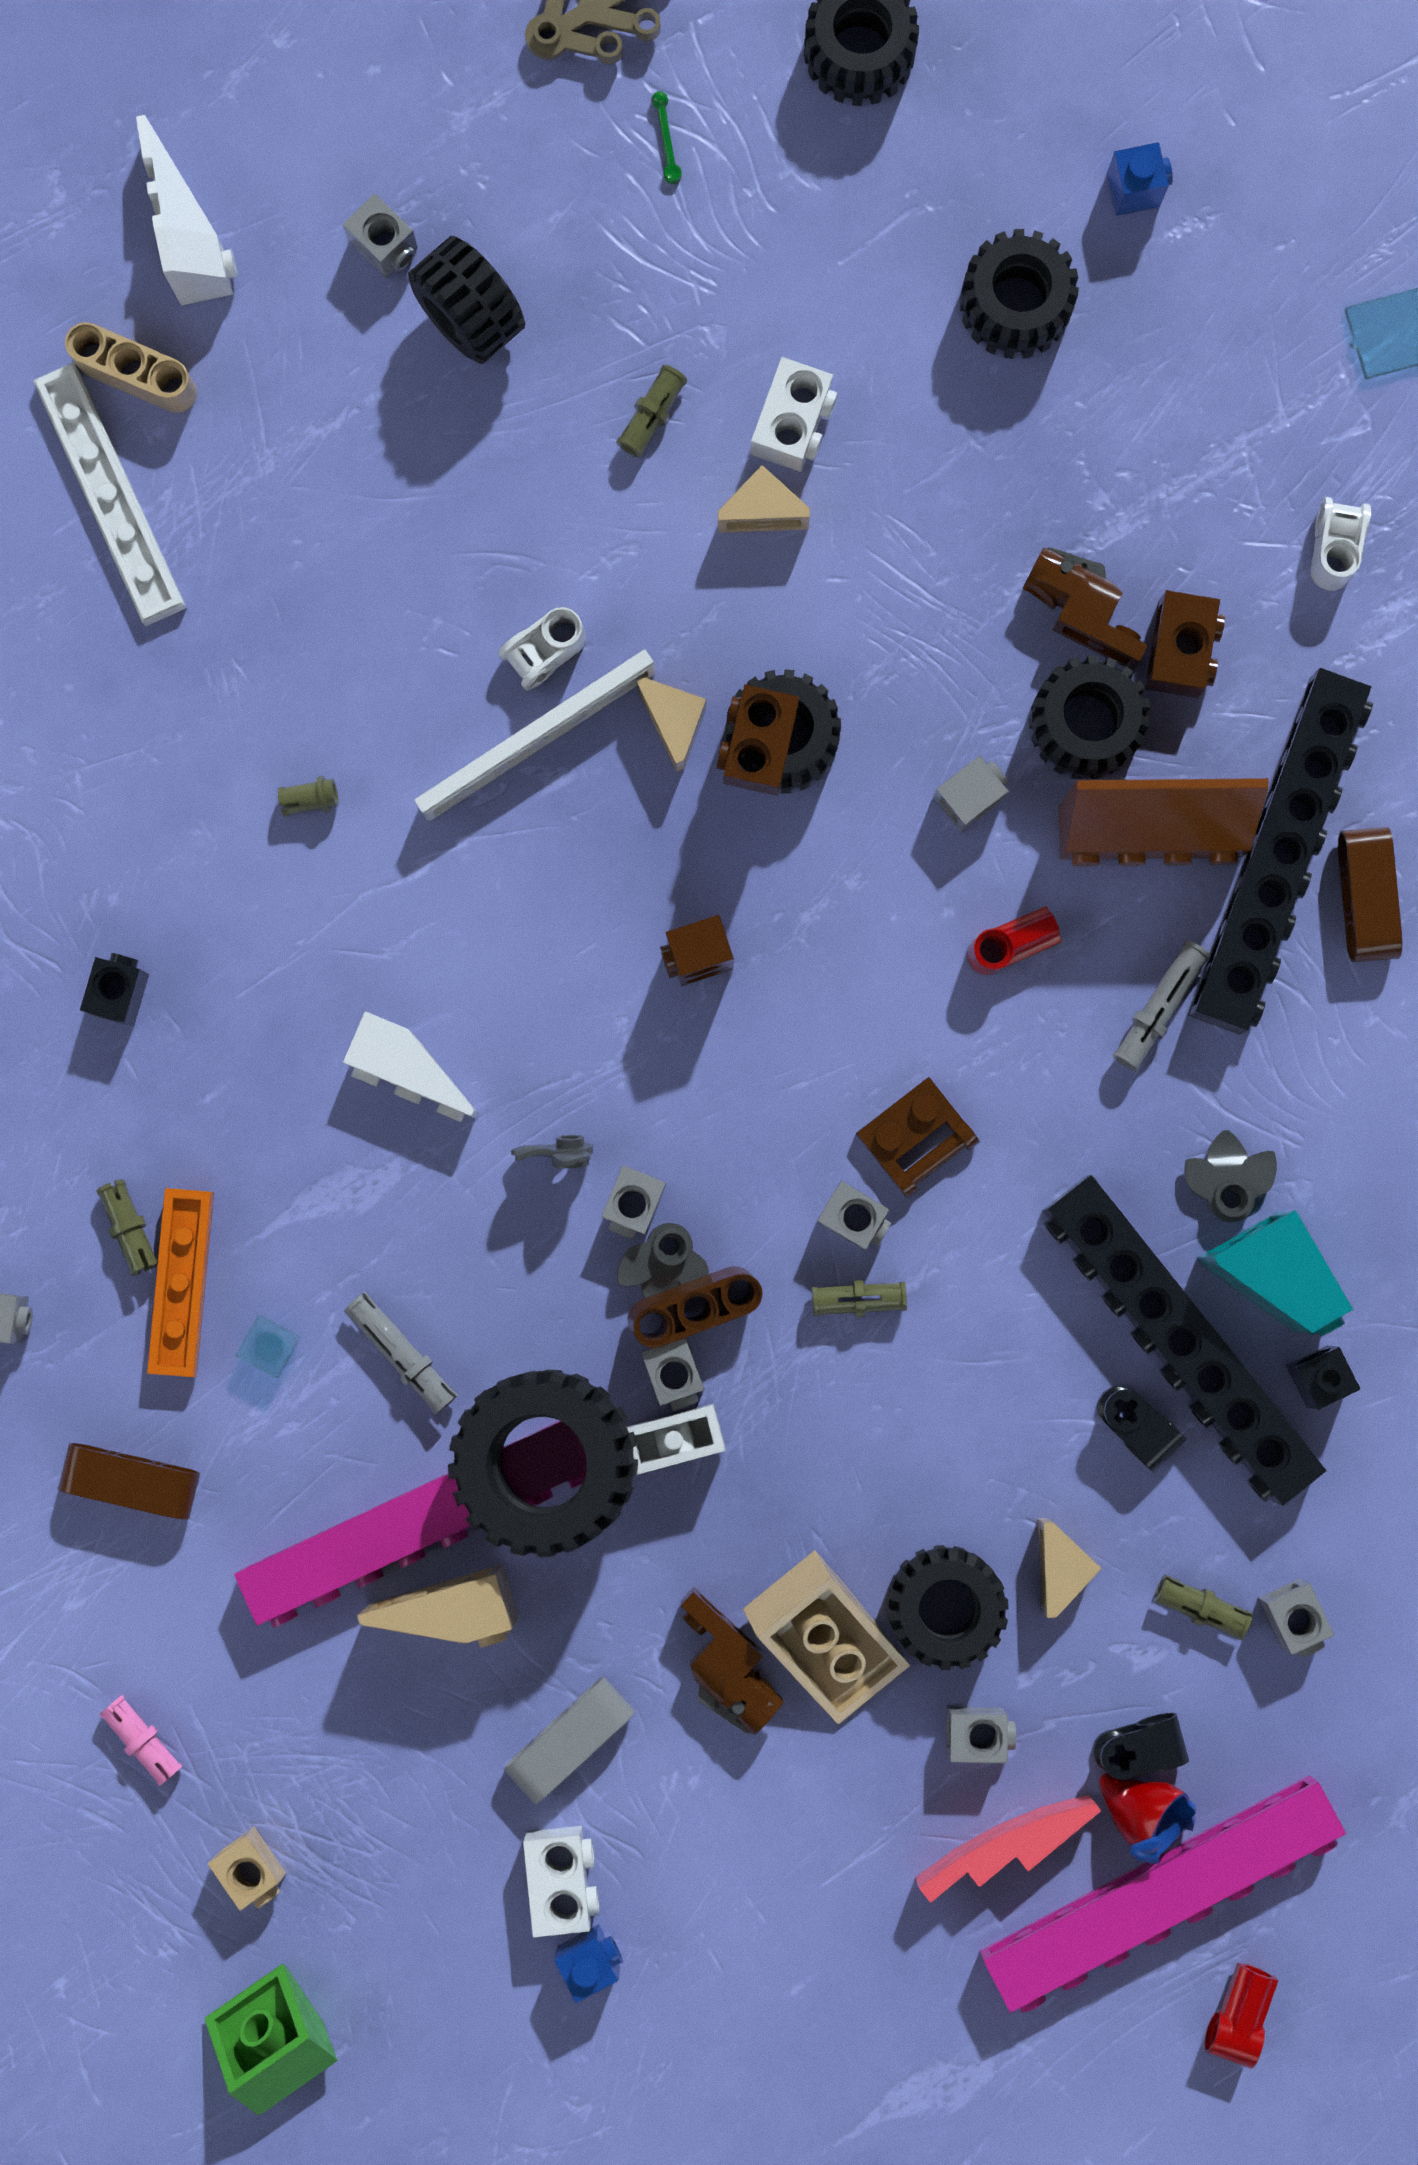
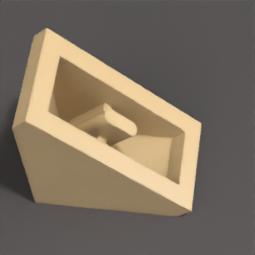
[718,465,810,533]
[637,678,706,772]
[1038,1518,1102,1618]

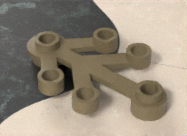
[525,0,661,64]

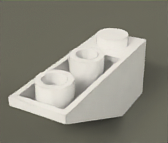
[343,1011,478,1122]

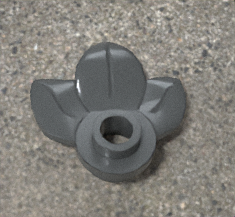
[1184,1130,1277,1222]
[511,1135,593,1168]
[617,1223,709,1315]

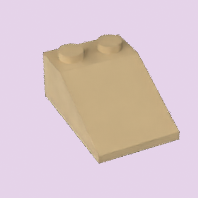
[743,1550,910,1724]
[357,1564,519,1647]

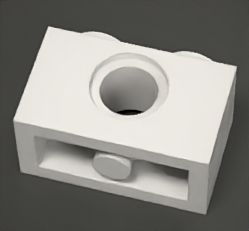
[627,1403,726,1475]

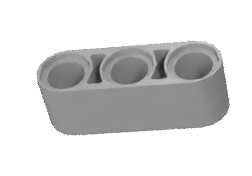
[503,1676,635,1805]

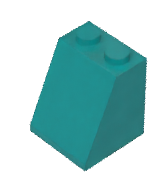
[1197,1210,1354,1336]

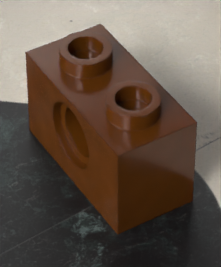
[1145,590,1225,698]

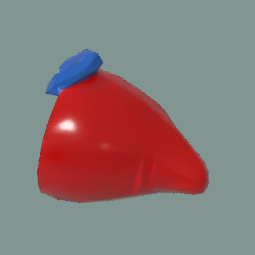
[1099,1773,1196,1863]

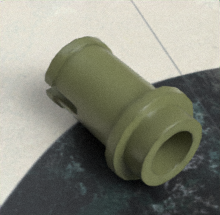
[278,776,339,817]

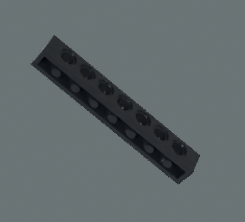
[1188,668,1373,1035]
[1042,1174,1327,1506]

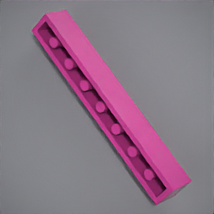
[234,1421,587,1628]
[980,1775,1346,2013]

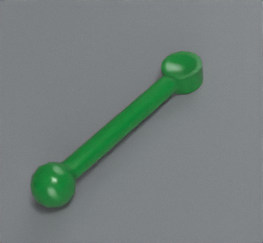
[651,91,682,184]

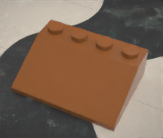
[1059,778,1269,867]

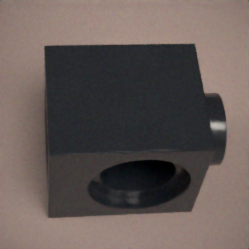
[80,953,149,1027]
[1286,1345,1361,1410]

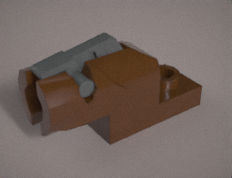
[1022,547,1148,671]
[681,1587,784,1735]

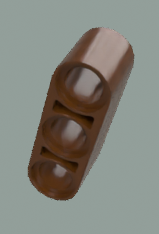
[1338,827,1403,962]
[627,1266,763,1348]
[58,1443,200,1520]

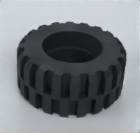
[448,1369,638,1558]

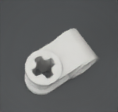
[1310,497,1371,591]
[498,607,586,691]

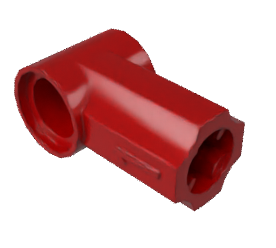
[967,906,1063,975]
[1204,1962,1279,2069]

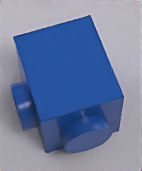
[1107,142,1173,216]
[554,1924,623,2003]

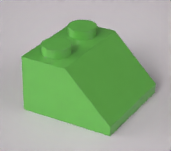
[204,1964,338,2116]

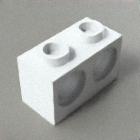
[750,357,838,472]
[523,1826,599,1938]

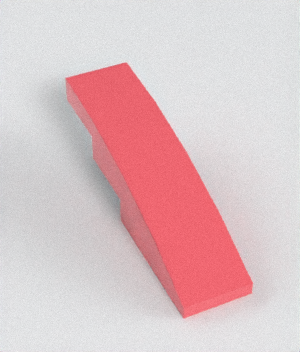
[915,1794,1101,1903]

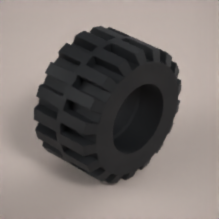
[804,0,919,106]
[960,229,1079,359]
[408,236,525,364]
[1029,656,1151,780]
[725,669,841,794]
[887,1545,1009,1670]

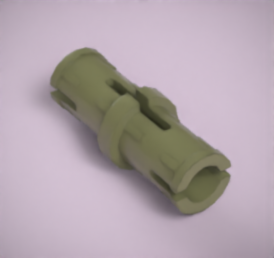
[616,365,687,458]
[96,1179,158,1276]
[812,1280,907,1318]
[1154,1574,1252,1640]

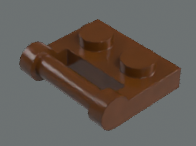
[856,1077,980,1198]

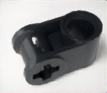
[1097,1386,1187,1473]
[1092,1713,1189,1780]

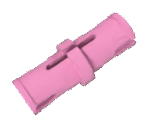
[99,1695,183,1787]

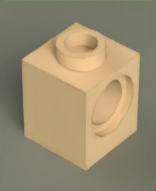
[208,1827,286,1911]

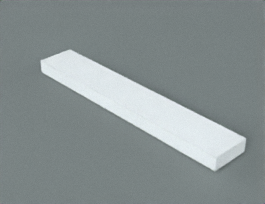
[33,362,187,626]
[414,649,655,821]

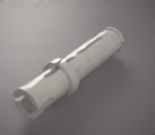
[1112,940,1211,1071]
[343,1292,458,1415]

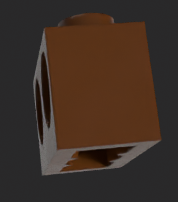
[716,684,800,796]
[660,914,734,987]

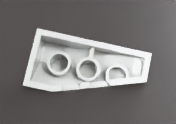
[136,115,238,306]

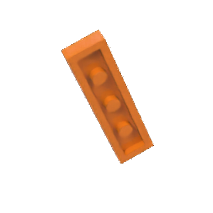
[147,1188,214,1377]

